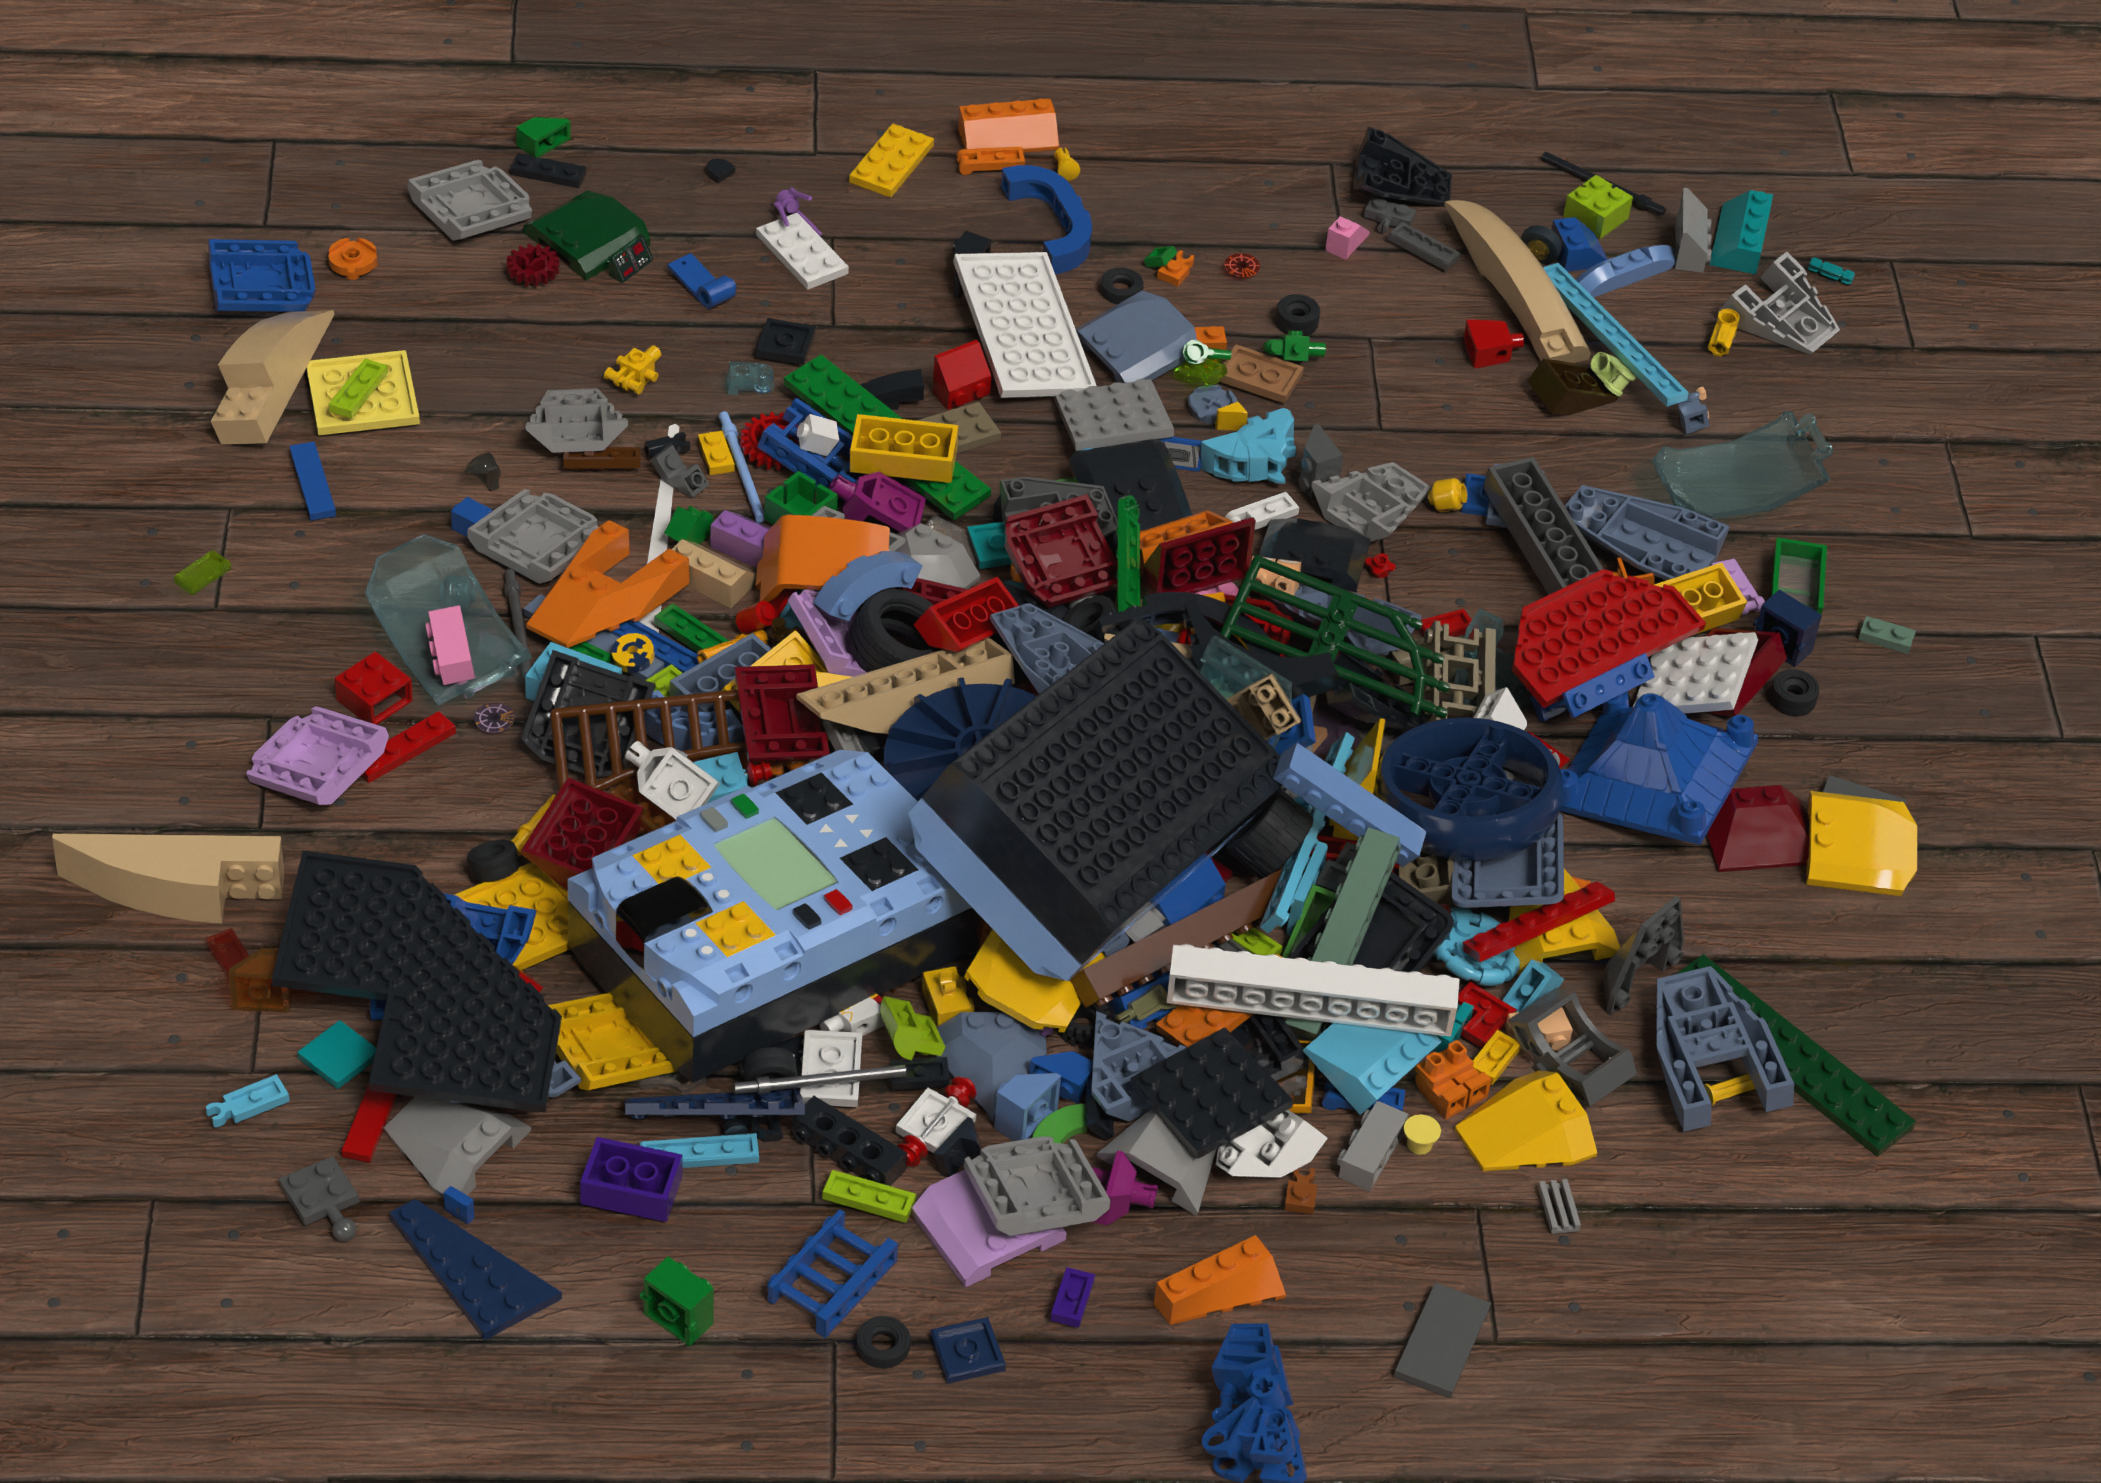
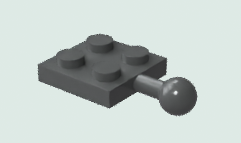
[279,1156,359,1242]

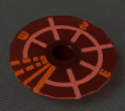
[1225,253,1260,277]

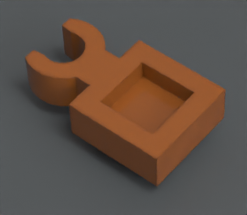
[1284,1167,1317,1215]

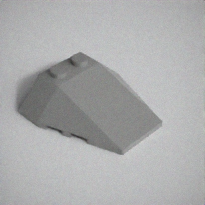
[383,1096,531,1198]

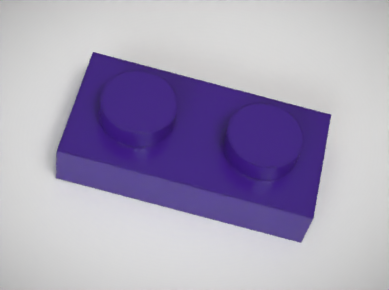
[1050,1267,1095,1328]

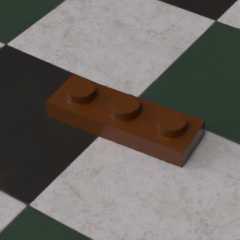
[564,447,641,470]

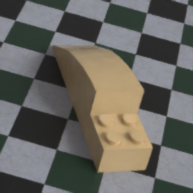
[211,310,335,445]
[796,638,1015,734]
[52,834,284,924]

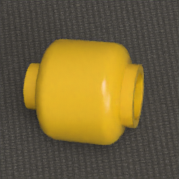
[1428,478,1467,512]

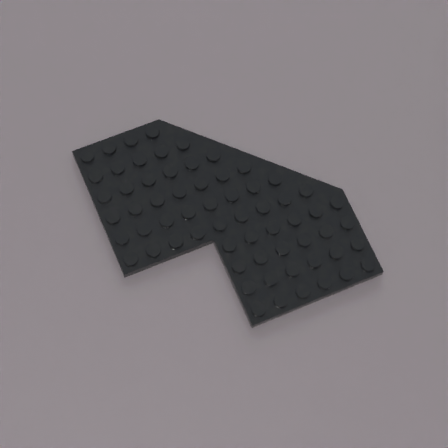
[272,850,562,1113]

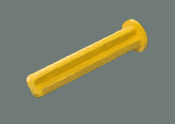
[1704,1073,1755,1106]

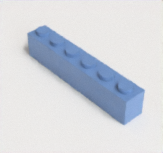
[1273,743,1426,867]

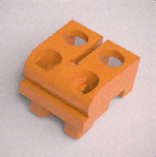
[1415,1040,1491,1120]

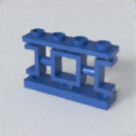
[757,398,866,504]

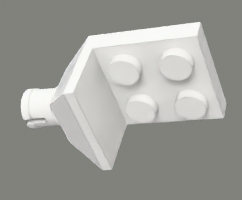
[625,741,721,820]

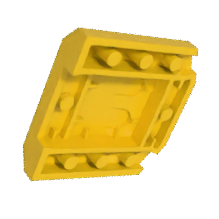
[1806,791,1917,896]
[964,929,1106,1033]
[548,993,677,1090]

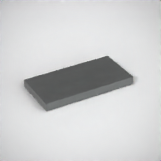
[1394,1282,1491,1398]

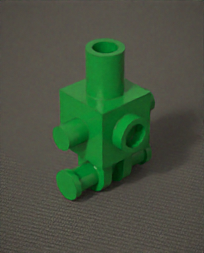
[1262,331,1326,361]

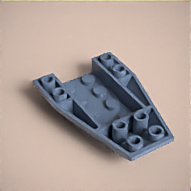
[1565,485,1730,581]

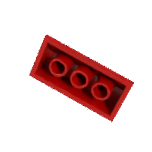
[914,577,1019,652]

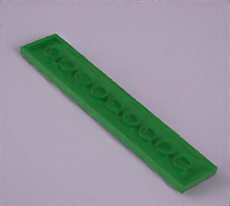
[784,354,991,520]

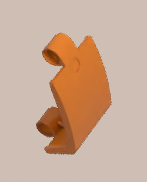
[755,515,891,602]

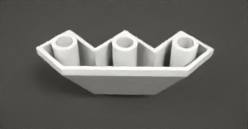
[1216,1110,1327,1178]

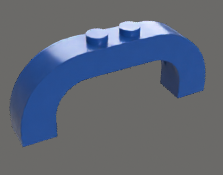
[1001,165,1092,274]

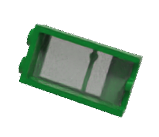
[1769,537,1827,615]

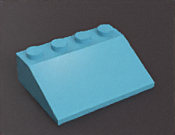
[1303,1023,1441,1115]

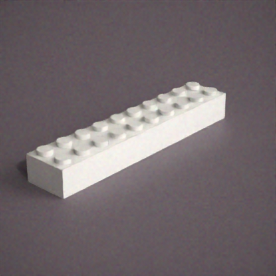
[1167,944,1459,1037]

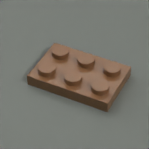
[1216,344,1304,404]

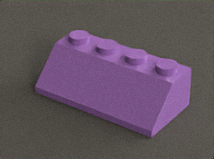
[711,510,770,568]

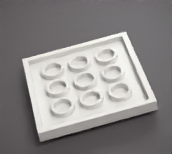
[1633,632,1758,713]

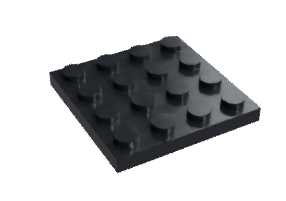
[1131,1027,1293,1159]

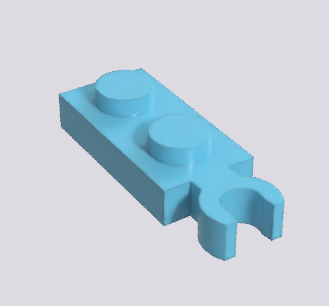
[206,1074,290,1127]

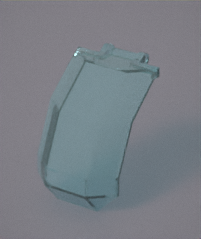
[1652,411,1834,519]
[365,534,532,706]

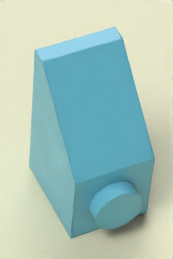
[1502,959,1565,1012]

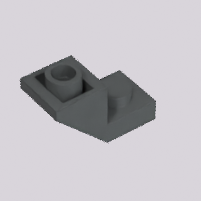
[650,445,710,498]

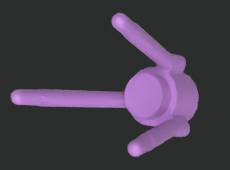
[774,187,822,236]

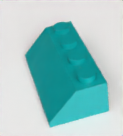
[1709,190,1773,274]

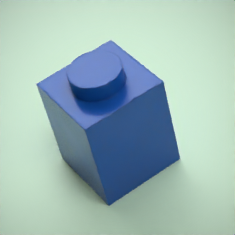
[451,497,492,538]

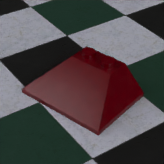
[734,664,829,761]
[1706,785,1809,872]

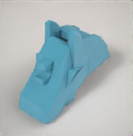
[1201,408,1296,484]

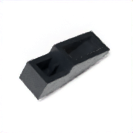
[861,369,924,410]

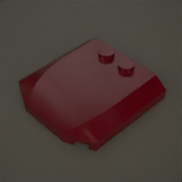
[1004,494,1118,608]

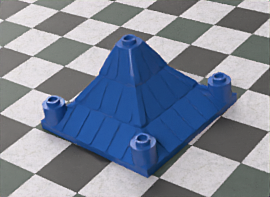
[1560,691,1758,845]

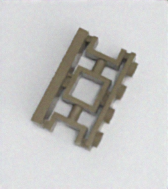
[1422,620,1496,723]

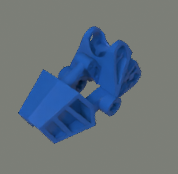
[1202,1323,1307,1483]

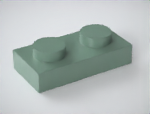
[1858,616,1916,654]

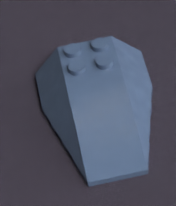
[1261,583,1422,655]

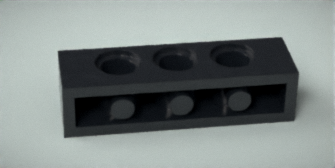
[792,1096,907,1186]

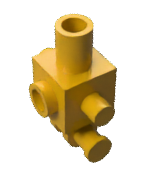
[604,346,661,395]

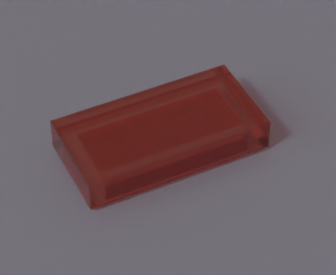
[205,928,256,982]

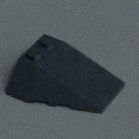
[1326,651,1427,732]

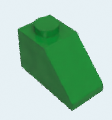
[516,117,571,157]

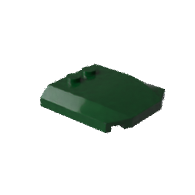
[523,190,651,280]

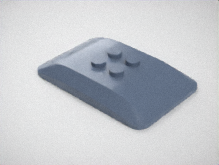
[1452,813,1564,908]

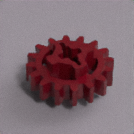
[506,244,560,287]

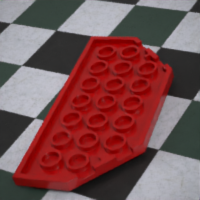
[1512,569,1706,708]

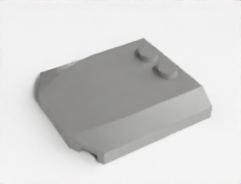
[407,160,532,240]
[467,489,598,583]
[964,1136,1110,1236]

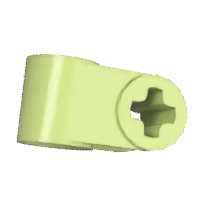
[1591,352,1636,397]

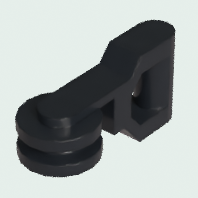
[723,1115,783,1142]

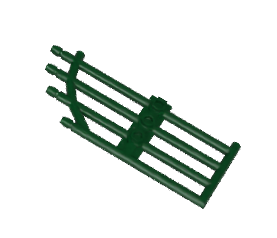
[1220,554,1450,718]

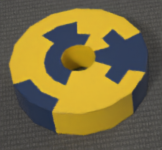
[611,633,655,673]

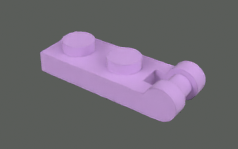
[1711,559,1765,616]

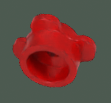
[1365,553,1396,578]

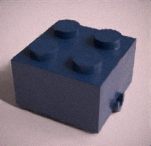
[1753,589,1822,667]

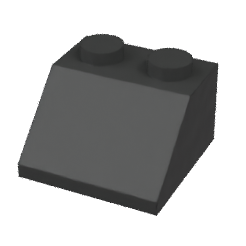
[1299,424,1343,500]

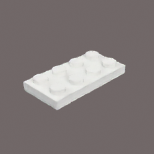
[756,213,849,290]

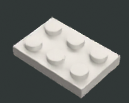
[800,1030,862,1107]

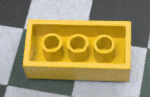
[850,414,958,483]

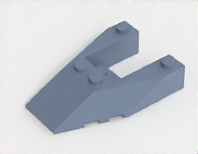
[1657,966,1794,1132]

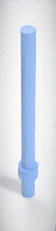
[719,411,765,522]

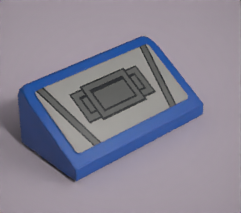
[1157,437,1201,472]

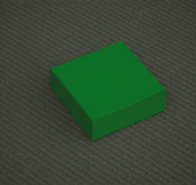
[1143,246,1177,268]

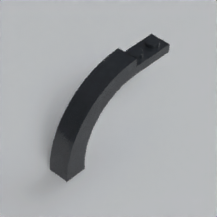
[1095,592,1281,657]

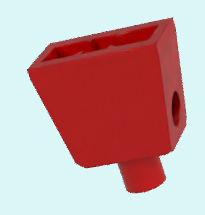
[1463,319,1524,368]

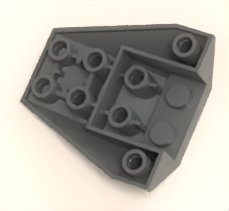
[1000,477,1118,537]
[1602,896,1684,1016]

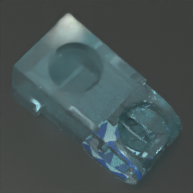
[726,361,775,395]

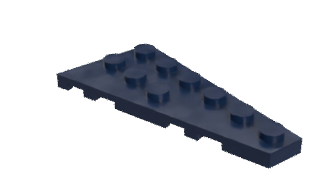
[624,1088,805,1119]
[389,1199,562,1341]

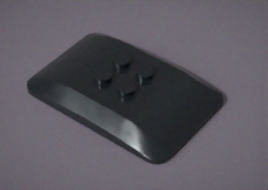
[1069,439,1192,559]
[1288,872,1454,973]

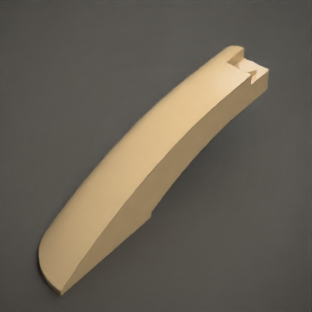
[1444,200,1590,363]

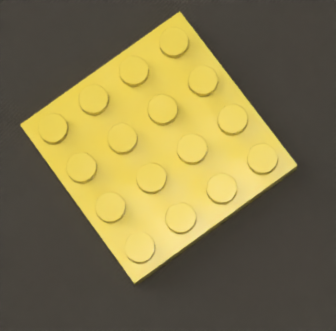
[306,350,420,435]

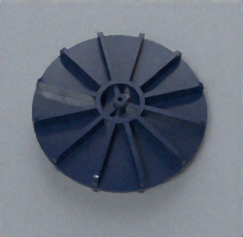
[884,677,1036,801]

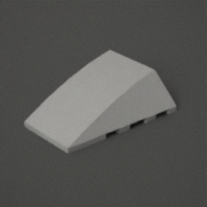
[526,388,628,453]
[1311,462,1431,542]
[1096,1108,1216,1216]

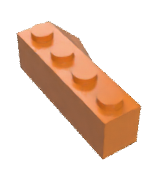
[1154,1235,1286,1325]

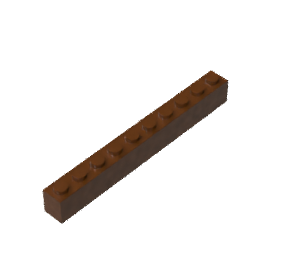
[1070,869,1296,1008]

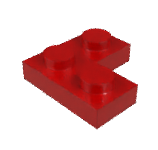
[1458,982,1517,1048]

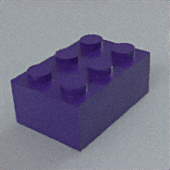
[580,1137,683,1222]

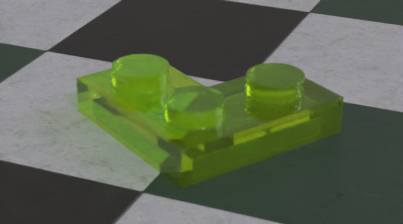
[1174,347,1228,385]

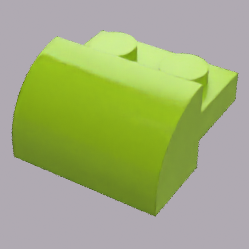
[880,996,946,1060]

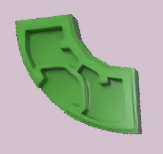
[1032,1104,1087,1144]

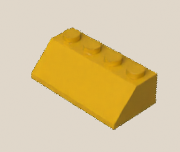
[1654,562,1747,634]

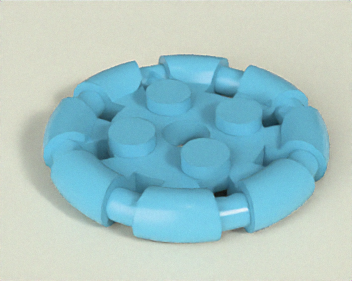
[1434,907,1520,986]

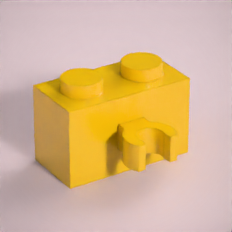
[922,966,975,1027]

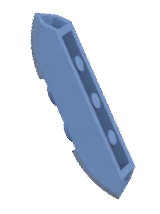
[1576,245,1676,298]

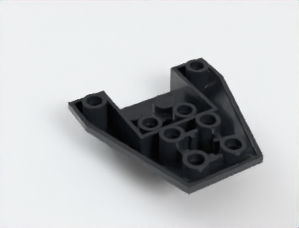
[1353,126,1452,207]

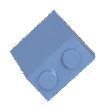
[994,1073,1061,1141]

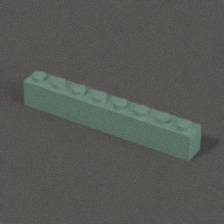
[1283,827,1401,1041]

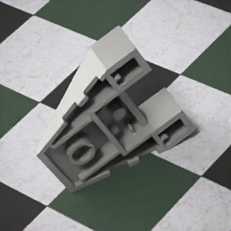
[1719,252,1840,355]

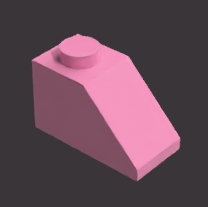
[1325,216,1370,260]

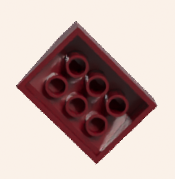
[1142,517,1256,595]
[1707,628,1787,717]
[521,778,644,891]

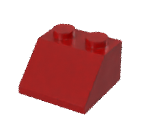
[932,340,991,410]

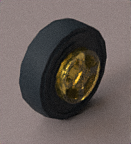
[1520,225,1562,264]

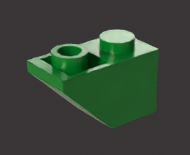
[664,505,714,544]

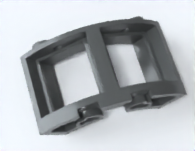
[1509,988,1637,1107]

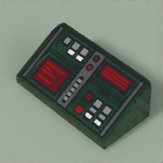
[609,234,653,283]

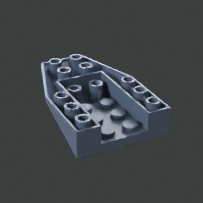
[989,603,1104,694]

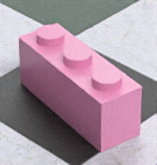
[425,605,475,685]

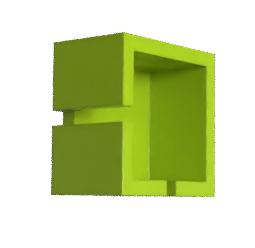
[1563,175,1633,239]

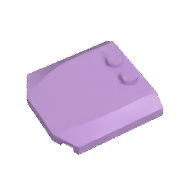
[788,589,867,677]
[246,706,389,805]
[911,1170,1067,1287]

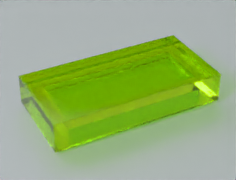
[174,550,232,596]

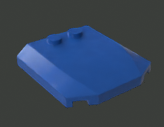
[208,239,315,312]

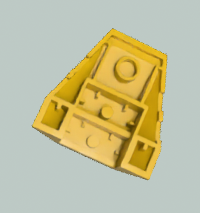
[1509,868,1620,976]
[1454,1070,1597,1171]

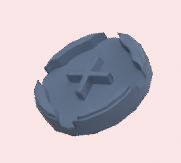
[1188,385,1237,424]

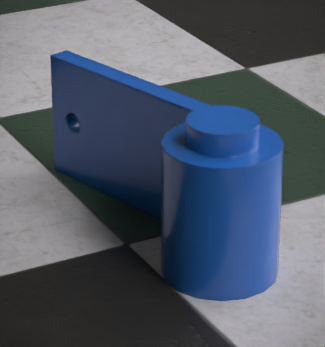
[667,253,737,309]

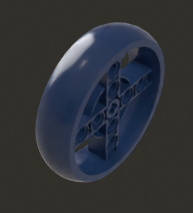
[1373,718,1564,860]

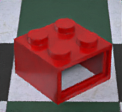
[335,651,413,725]

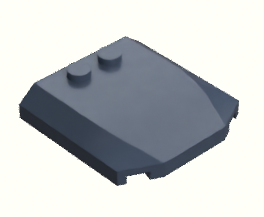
[1076,290,1197,383]

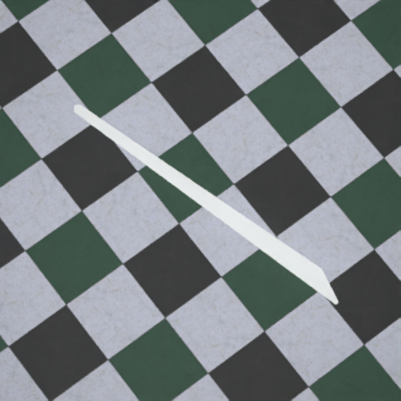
[638,424,679,633]

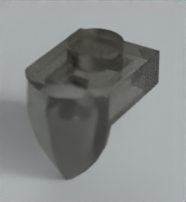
[464,452,501,491]

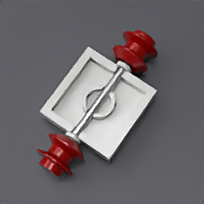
[896,1076,977,1167]

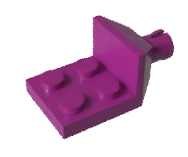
[829,471,926,532]
[1092,1150,1158,1226]

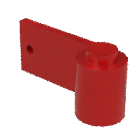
[736,588,797,635]

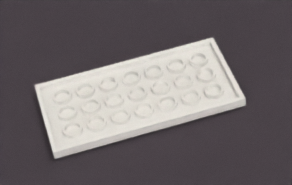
[953,252,1096,398]

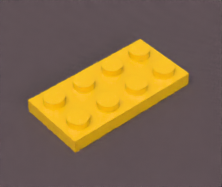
[849,123,934,197]

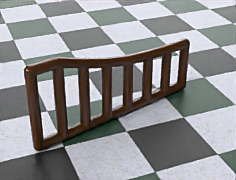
[550,689,747,791]

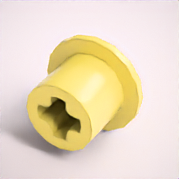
[1403,1114,1441,1155]

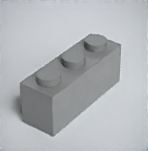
[1337,1101,1408,1191]

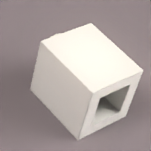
[797,414,839,456]

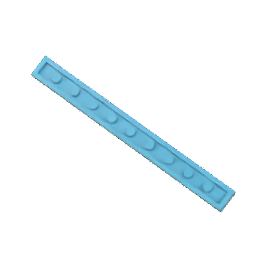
[1543,263,1689,406]
[1260,732,1355,933]

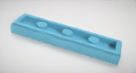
[639,1133,759,1168]

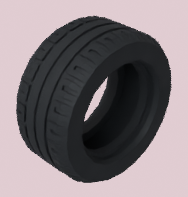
[848,589,944,673]

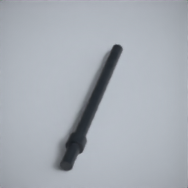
[1542,152,1666,216]

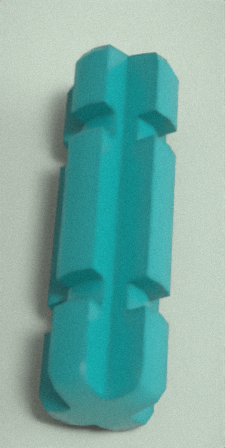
[1808,257,1855,285]

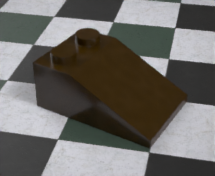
[1527,359,1618,415]

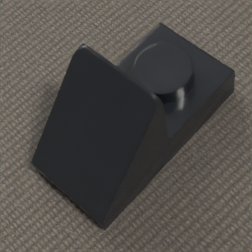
[933,1117,982,1177]

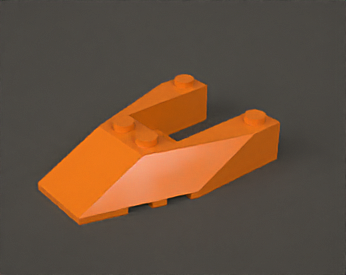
[526,520,690,648]

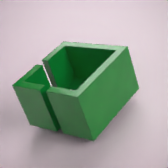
[764,471,837,525]

